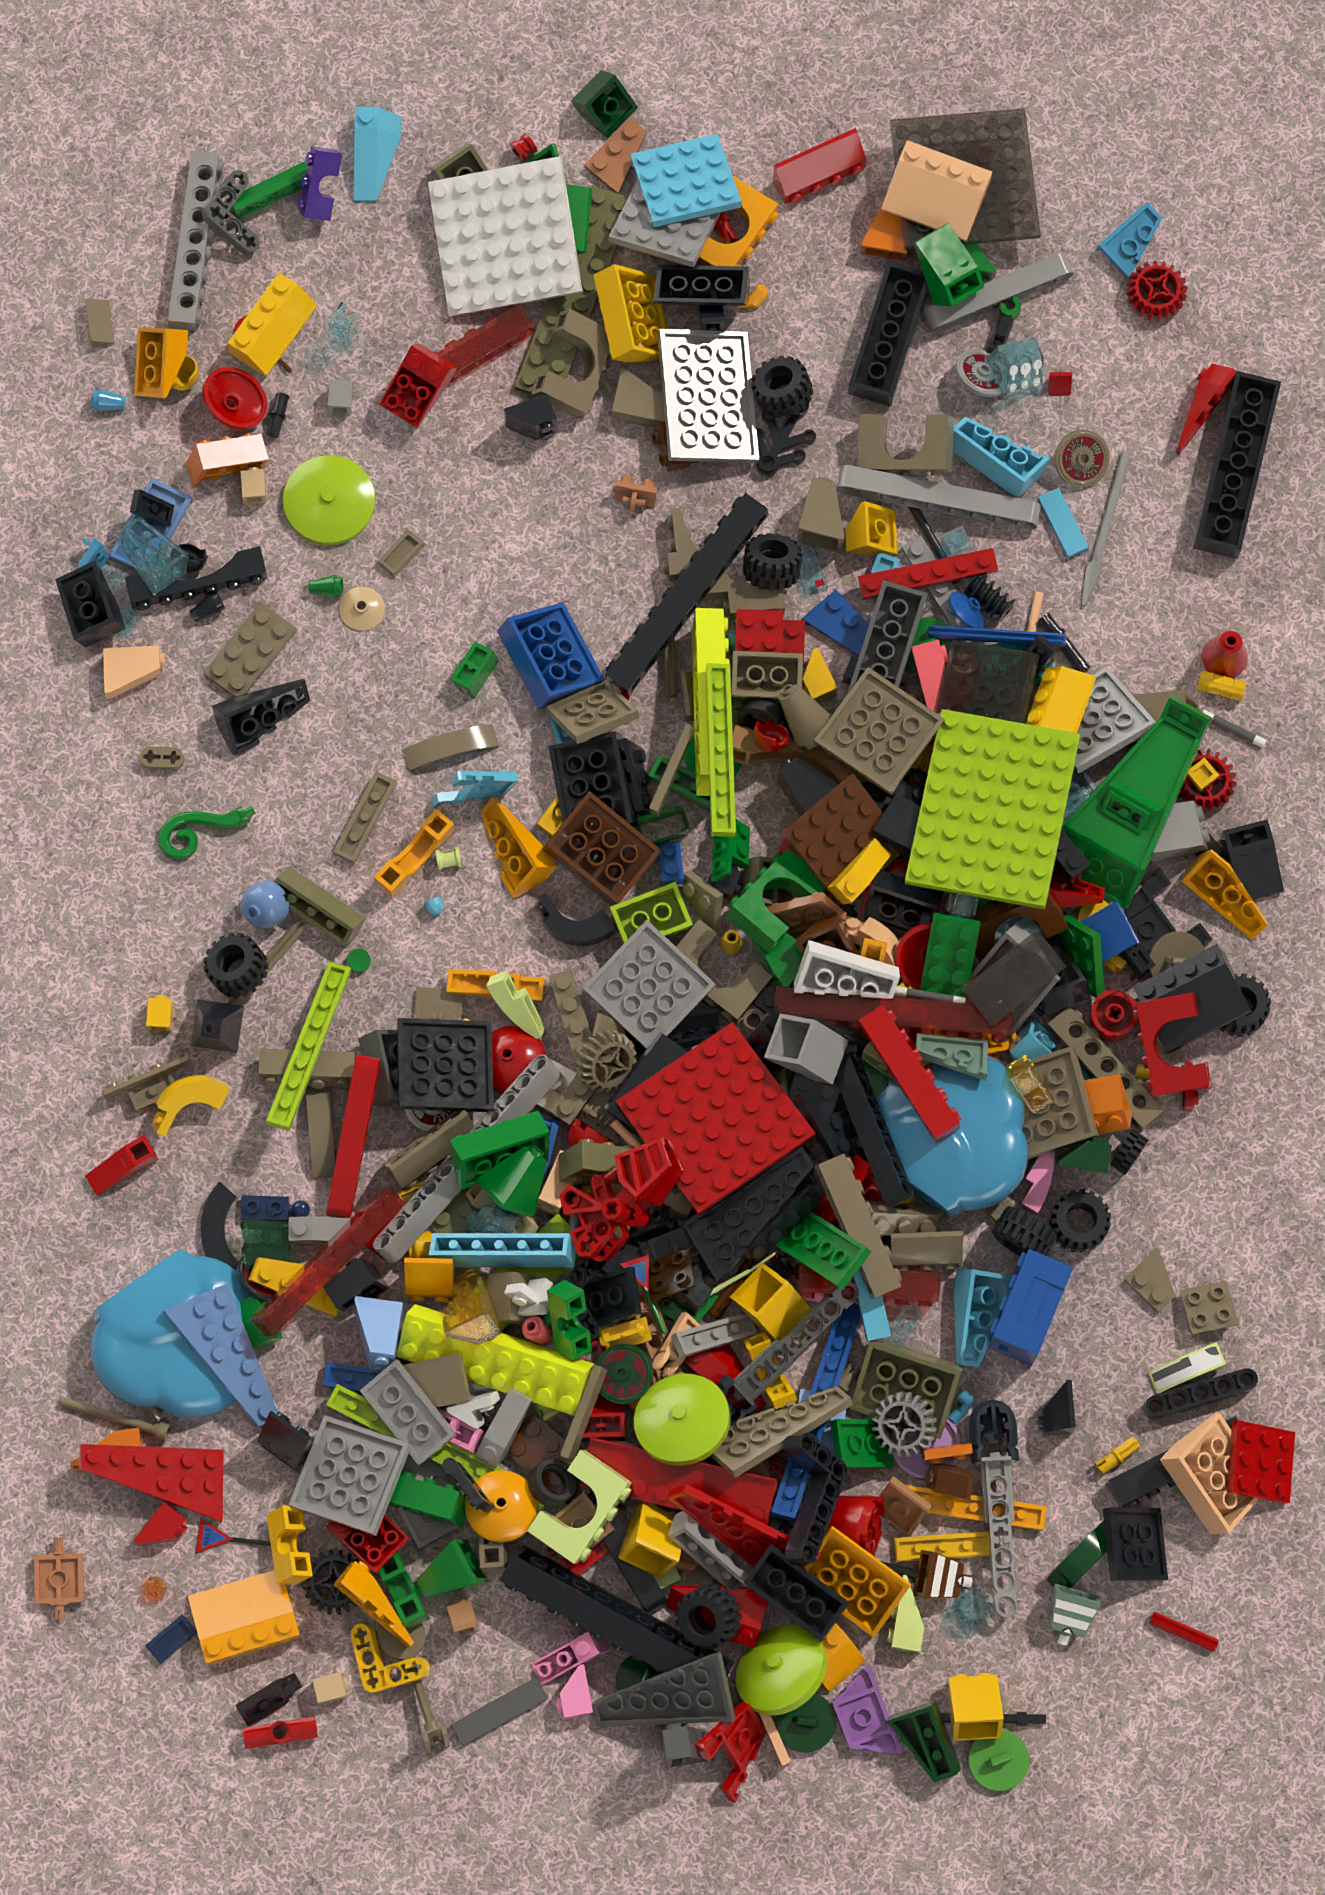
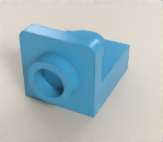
[78,538,110,569]

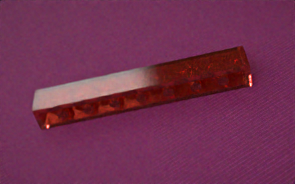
[249,1187,406,1337]

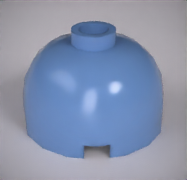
[241,880,289,928]

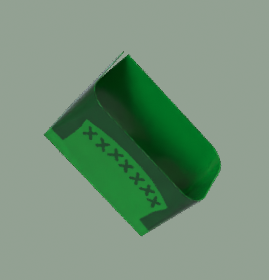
[637,806,689,845]

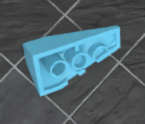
[354,107,402,202]

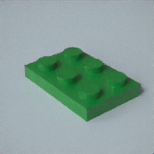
[830,1419,894,1469]

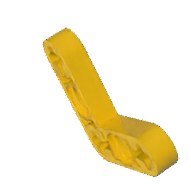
[351,1623,430,1693]

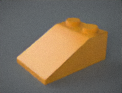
[134,327,188,398]
[404,1258,455,1303]

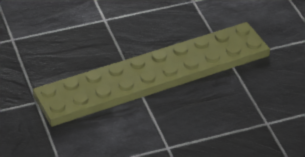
[515,185,628,394]

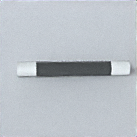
[1203,710,1267,748]
[894,986,966,1007]

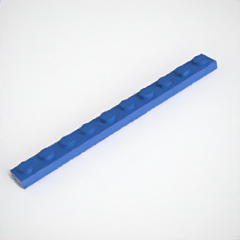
[771,1303,861,1522]

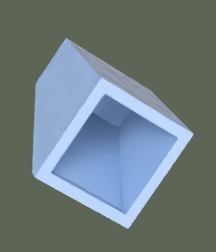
[355,1296,403,1374]

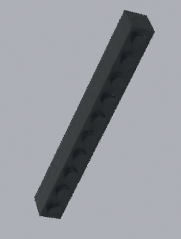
[606,493,769,696]

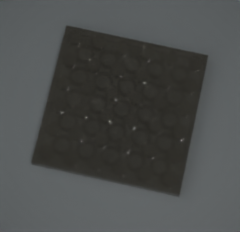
[890,108,1041,250]

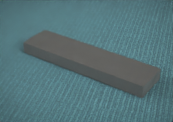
[451,1677,548,1746]

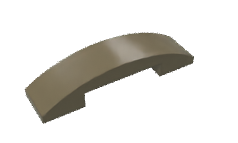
[403,724,499,771]
[306,1086,336,1179]

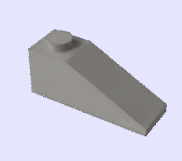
[289,1216,364,1246]
[475,1388,532,1468]

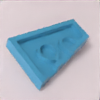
[1097,201,1163,280]

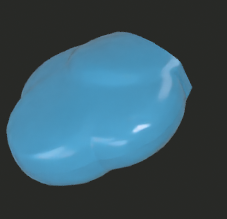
[877,1056,1028,1218]
[91,1249,251,1419]

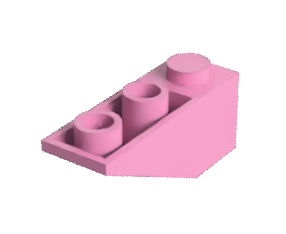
[531,1632,611,1686]

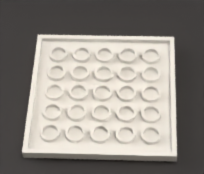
[428,156,583,317]

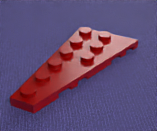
[79,1444,224,1523]
[667,1484,821,1567]

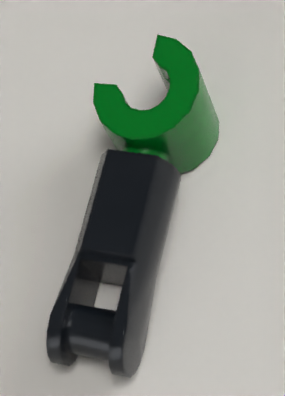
[987,295,1021,358]

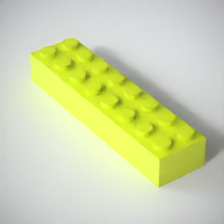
[691,608,729,796]
[396,1304,594,1416]

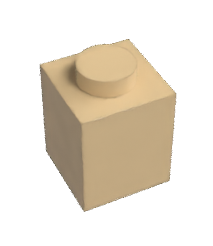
[241,467,267,504]
[312,1672,351,1705]

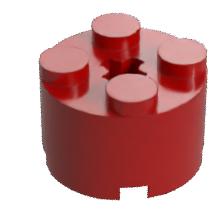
[1089,990,1137,1042]

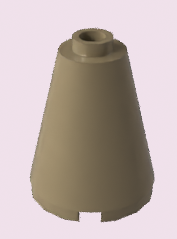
[779,684,832,750]

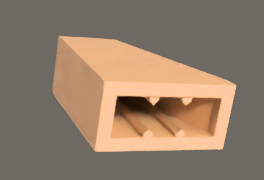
[103,646,166,699]

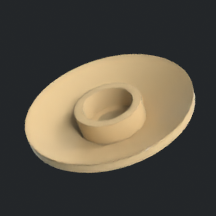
[339,587,385,631]

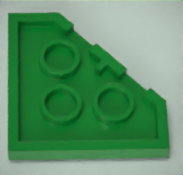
[1056,911,1104,998]

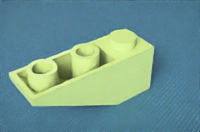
[887,1575,924,1654]

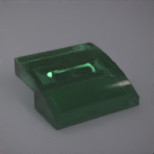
[240,1219,292,1268]

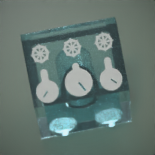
[986,337,1044,398]

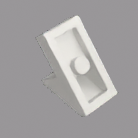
[447,1390,500,1429]

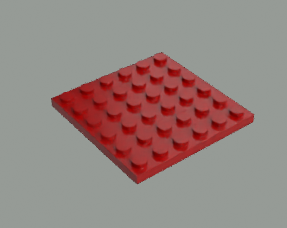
[616,1022,816,1216]

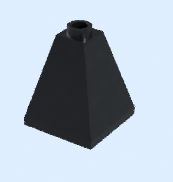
[191,999,244,1053]

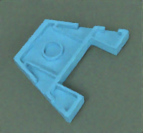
[431,770,519,808]

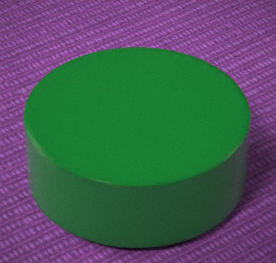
[347,949,371,973]

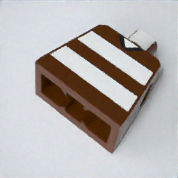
[913,1550,972,1598]

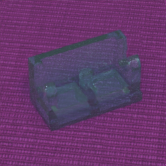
[328,302,357,348]

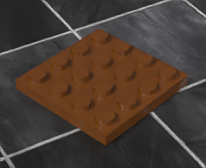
[781,774,901,906]

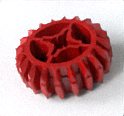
[1126,260,1188,321]
[1178,749,1237,811]

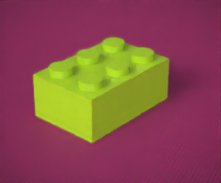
[609,882,693,945]

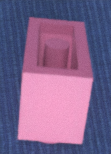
[556,1664,593,1720]

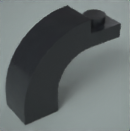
[536,892,616,946]

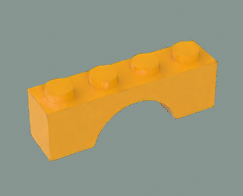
[374,809,455,899]

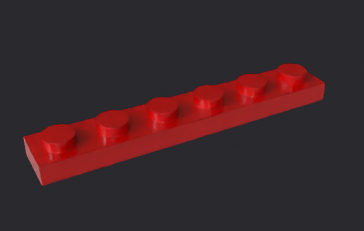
[858,548,998,600]

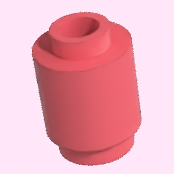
[522,1316,553,1346]

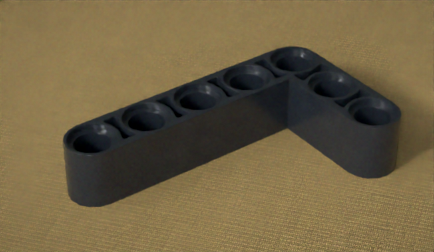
[784,1432,847,1565]

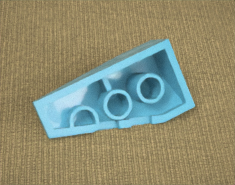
[1009,1017,1092,1080]
[954,1268,1012,1367]

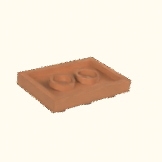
[767,892,847,936]

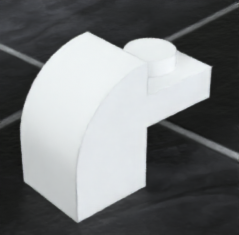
[504,1278,553,1317]

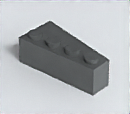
[661,1723,714,1768]

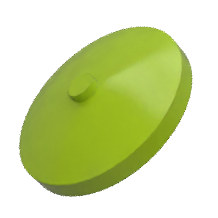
[283,455,375,545]
[634,1374,731,1466]
[736,1625,827,1715]

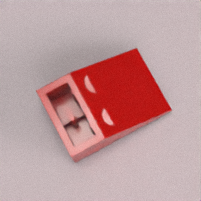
[379,344,457,428]
[326,1515,410,1573]

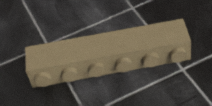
[814,1154,902,1299]

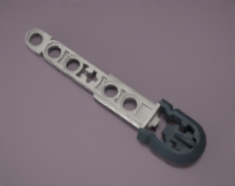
[969,1400,1019,1618]

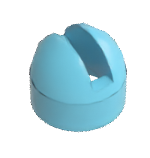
[424,897,444,916]

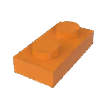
[921,1442,973,1464]

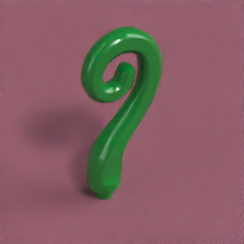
[158,805,256,860]

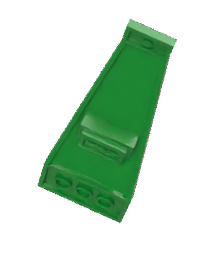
[1054,696,1212,909]

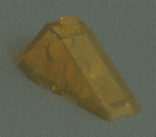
[443,1267,501,1345]

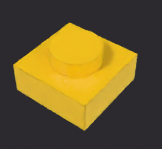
[1187,758,1219,792]

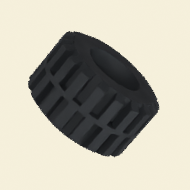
[751,356,813,419]
[742,533,802,591]
[203,933,269,998]
[1219,973,1271,1037]
[1049,1189,1111,1253]
[991,1206,1057,1256]
[675,1584,742,1650]

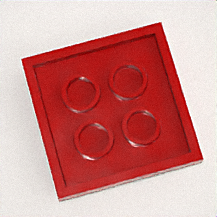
[1227,1420,1295,1504]

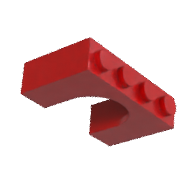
[1133,992,1212,1096]

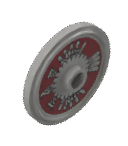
[955,349,1010,397]

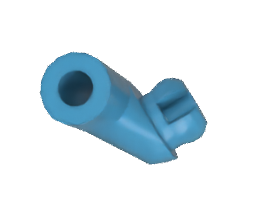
[948,1390,974,1425]

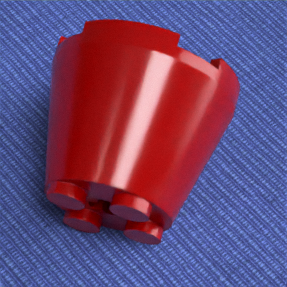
[825,1495,885,1557]

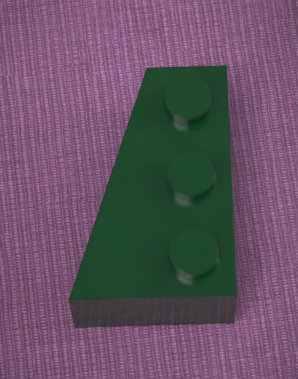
[886,1700,961,1782]

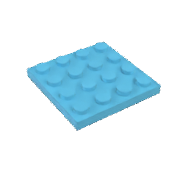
[630,134,742,227]

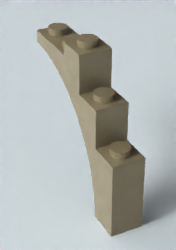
[663,508,786,620]

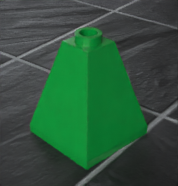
[476,1146,547,1218]
[415,1539,490,1597]

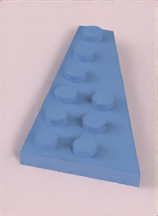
[161,1284,278,1427]

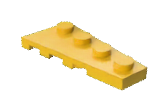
[248,1257,341,1317]

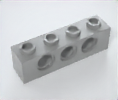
[668,1511,754,1589]

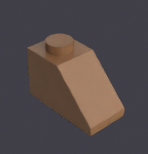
[447,1598,479,1637]

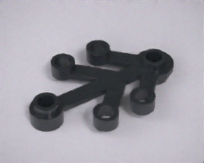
[756,403,816,476]

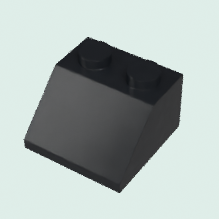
[504,393,557,441]

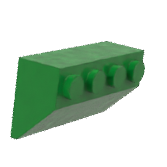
[450,1111,550,1190]

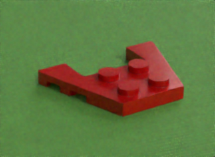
[695,1702,766,1803]

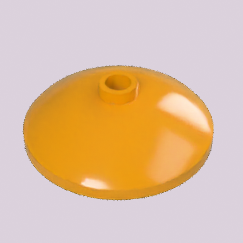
[465,1470,538,1543]

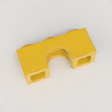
[266,1505,313,1585]

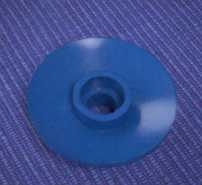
[949,591,985,628]

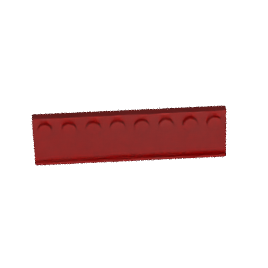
[580,1437,778,1526]

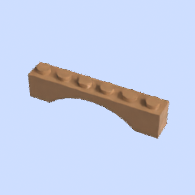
[732,725,865,784]

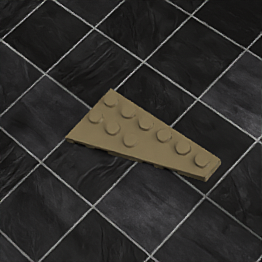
[710,1386,853,1478]

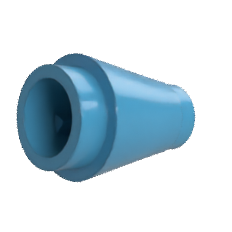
[91,388,125,411]

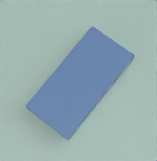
[109,478,193,574]

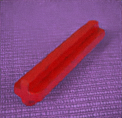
[1149,1612,1219,1652]

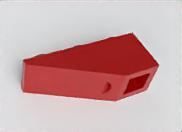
[85,1135,159,1196]

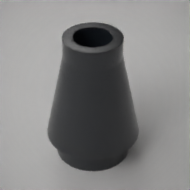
[189,593,225,622]

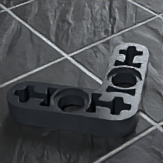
[553,1256,599,1340]

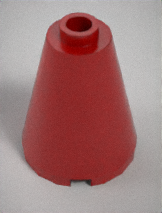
[1201,631,1248,678]

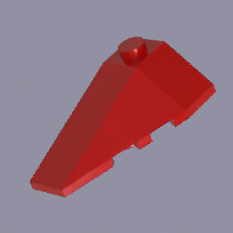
[1176,363,1237,455]
[682,1344,767,1417]

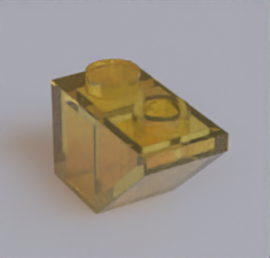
[1006,1055,1053,1114]

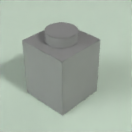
[328,378,354,414]

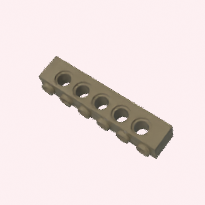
[1047,1006,1164,1133]

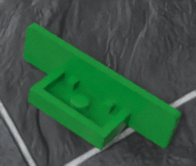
[711,819,750,883]

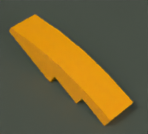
[446,969,546,1002]

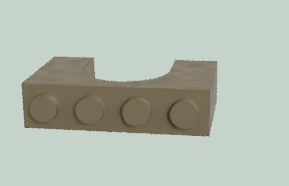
[531,309,609,418]
[857,414,954,477]
[676,919,773,1024]

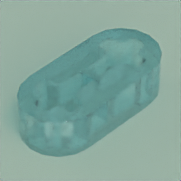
[886,1305,923,1345]

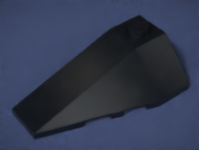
[212,679,310,755]

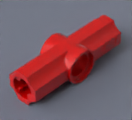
[242,1717,318,1749]

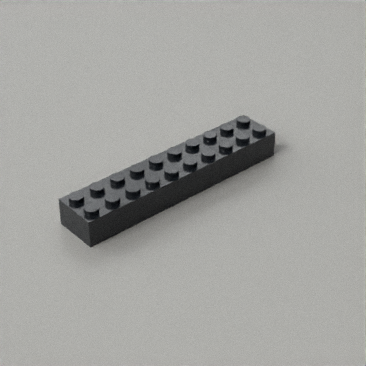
[500,1545,735,1677]

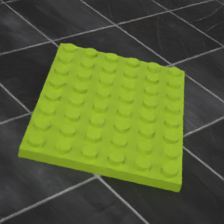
[905,709,1080,909]

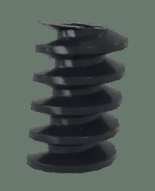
[964,574,1016,623]

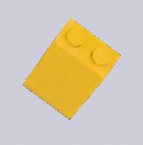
[730,1262,811,1341]
[618,1501,682,1578]
[948,1673,1004,1741]

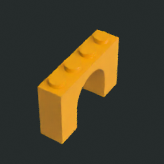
[696,176,779,266]

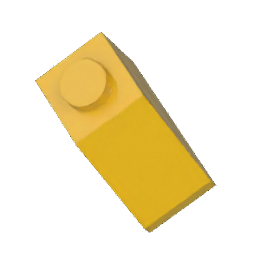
[802,647,838,703]

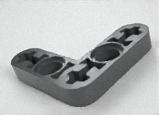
[202,170,260,255]

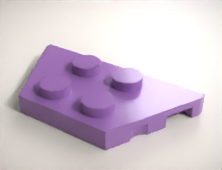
[832,1664,903,1755]

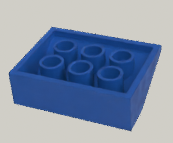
[497,602,605,710]

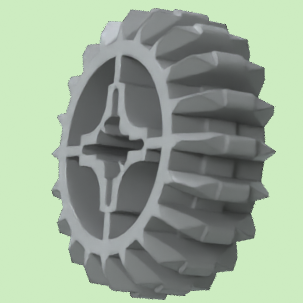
[872,1392,937,1457]

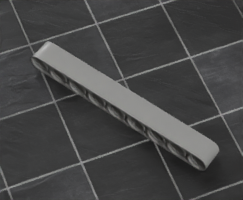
[837,465,1041,530]

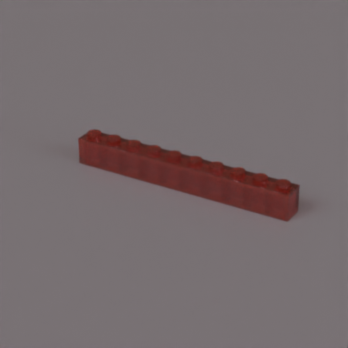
[774,986,1013,1043]

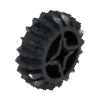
[302,1550,360,1615]

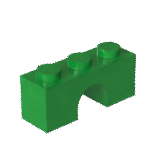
[547,1280,592,1361]
[379,1552,430,1629]

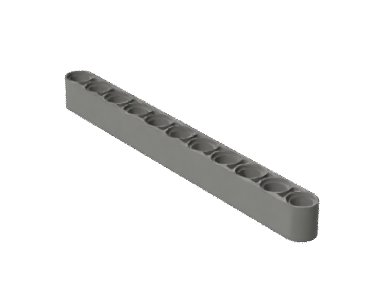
[373,1055,560,1264]

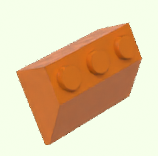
[1084,1074,1132,1134]

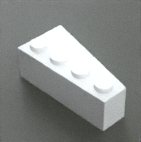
[794,940,900,999]

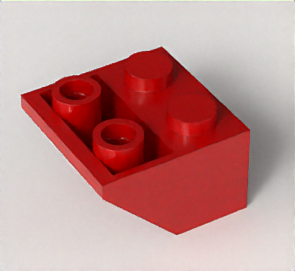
[581,1393,625,1442]

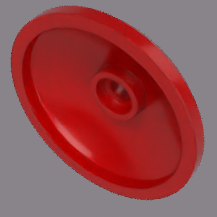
[202,367,267,430]
[895,923,932,990]
[492,1025,546,1094]

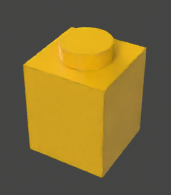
[146,995,174,1032]

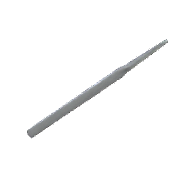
[1082,451,1131,606]

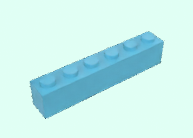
[429,1233,576,1268]

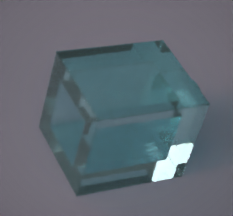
[940,526,973,557]

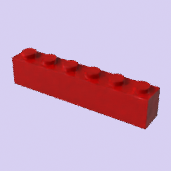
[859,1005,961,1143]

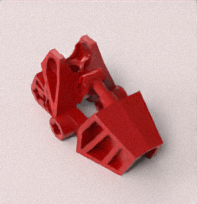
[559,1138,683,1262]

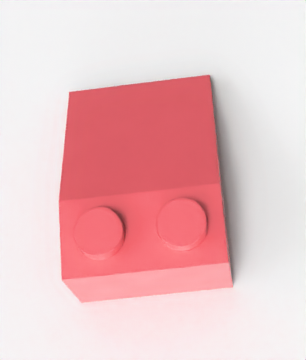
[912,640,948,713]

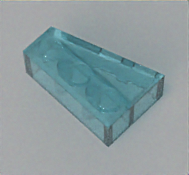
[120,516,188,595]

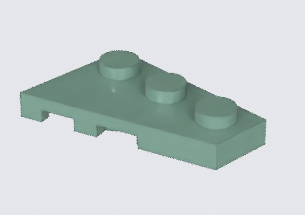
[916,1033,988,1081]

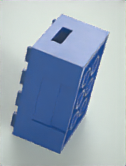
[988,1249,1073,1366]

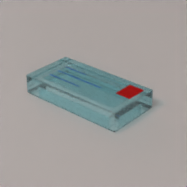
[800,544,828,595]

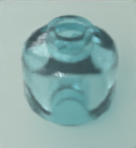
[945,892,979,919]

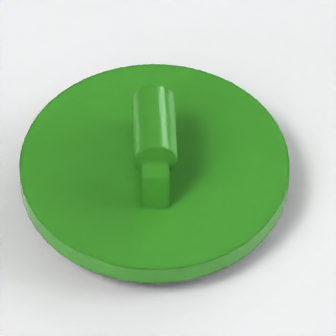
[968,1730,1029,1791]

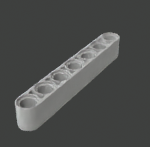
[922,253,1074,334]

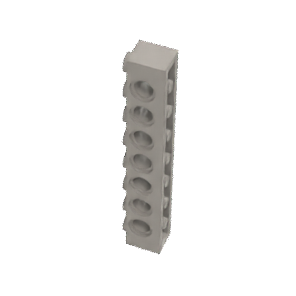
[168,150,224,331]

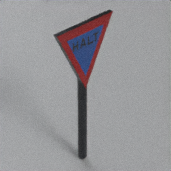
[196,1518,271,1553]

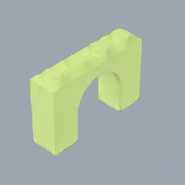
[527,1450,632,1564]

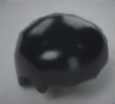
[172,543,208,574]

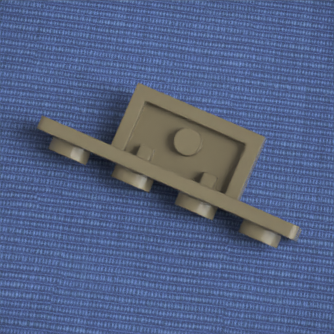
[102,1054,193,1112]

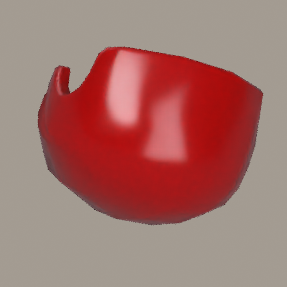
[753,720,789,752]

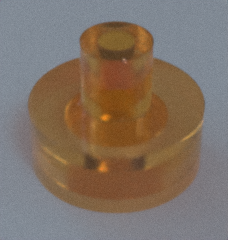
[142,1577,167,1602]

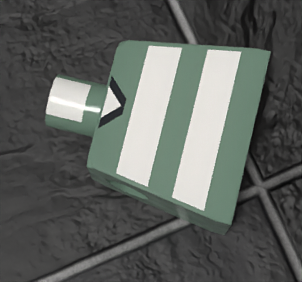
[1049,1584,1101,1645]

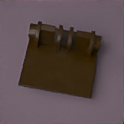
[648,1248,695,1306]

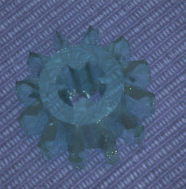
[952,1588,994,1630]

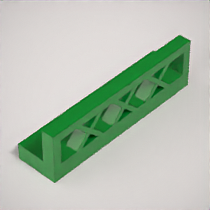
[227,161,307,220]

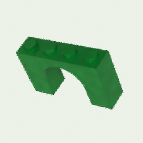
[726,849,826,953]

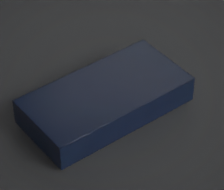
[145,1614,198,1664]

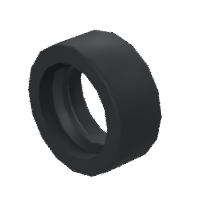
[737,697,784,730]
[528,1458,577,1507]

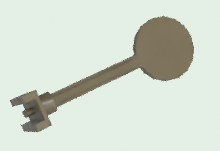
[378,1613,450,1754]

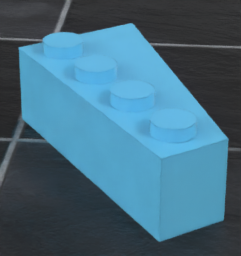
[953,417,1050,498]

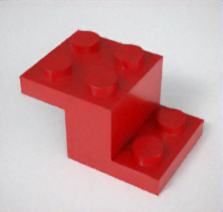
[735,609,805,667]

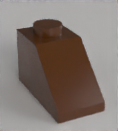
[925,1463,974,1500]

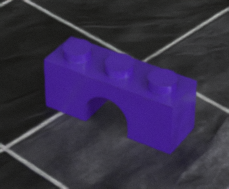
[297,146,342,221]

